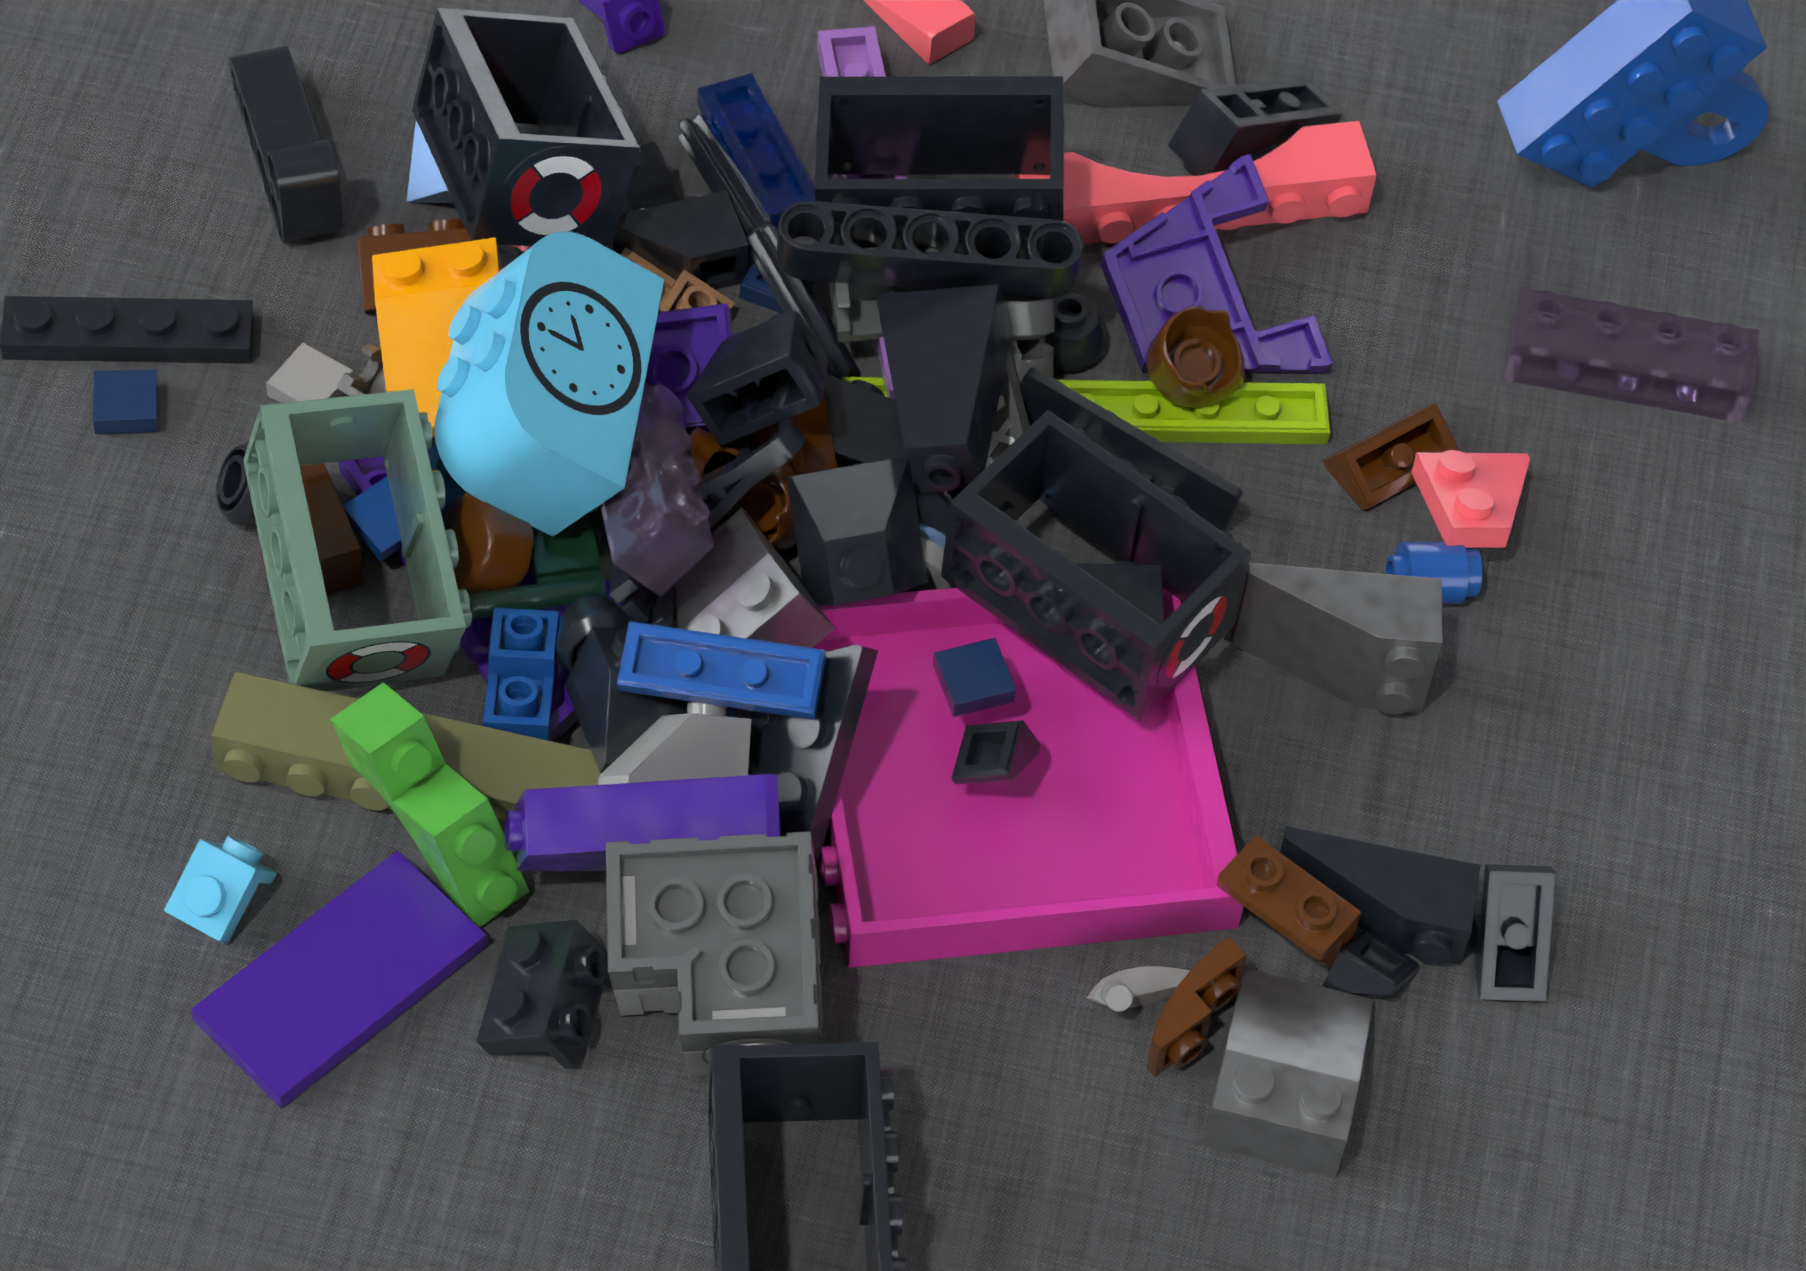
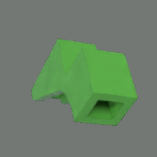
[329,682,530,928]

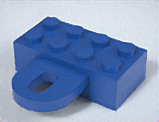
[1497,0,1769,188]

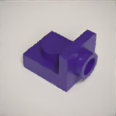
[579,0,665,53]

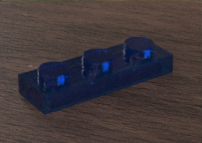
[697,73,815,229]

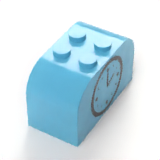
[434,232,664,537]

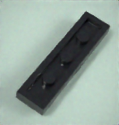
[0,296,254,364]

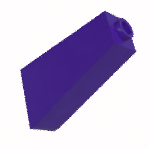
[504,774,780,871]

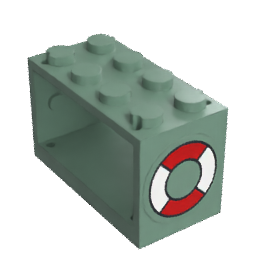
[243,389,472,691]

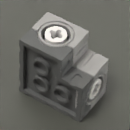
[606,832,823,1077]

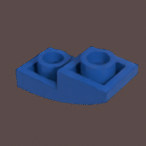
[483,607,559,741]

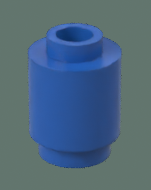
[1385,541,1482,604]

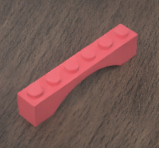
[1012,121,1377,244]

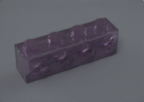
[1503,287,1759,423]
[600,381,714,597]

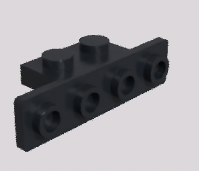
[1019,367,1243,530]

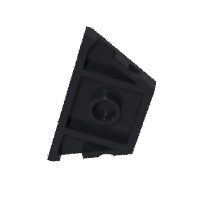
[735,645,879,867]

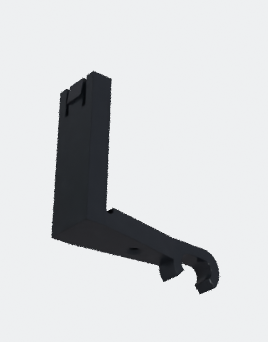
[609,418,806,627]

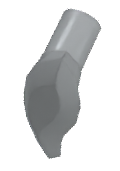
[1086,966,1190,1012]

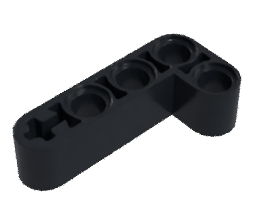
[228,46,343,243]

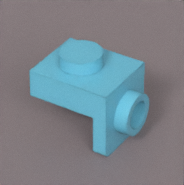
[164,835,277,943]

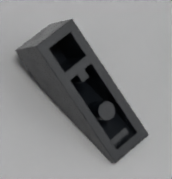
[1168,77,1343,176]
[1279,826,1481,965]

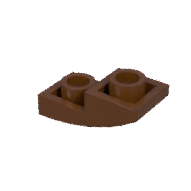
[1146,936,1246,1077]

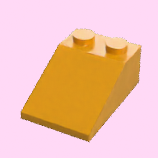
[372,237,502,437]

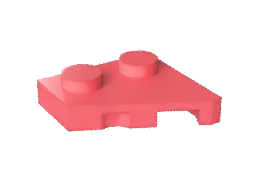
[1411,450,1530,548]

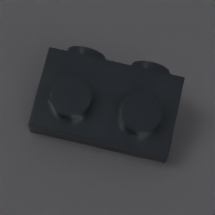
[476,919,608,1069]

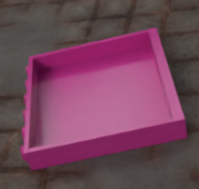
[813,588,1243,968]

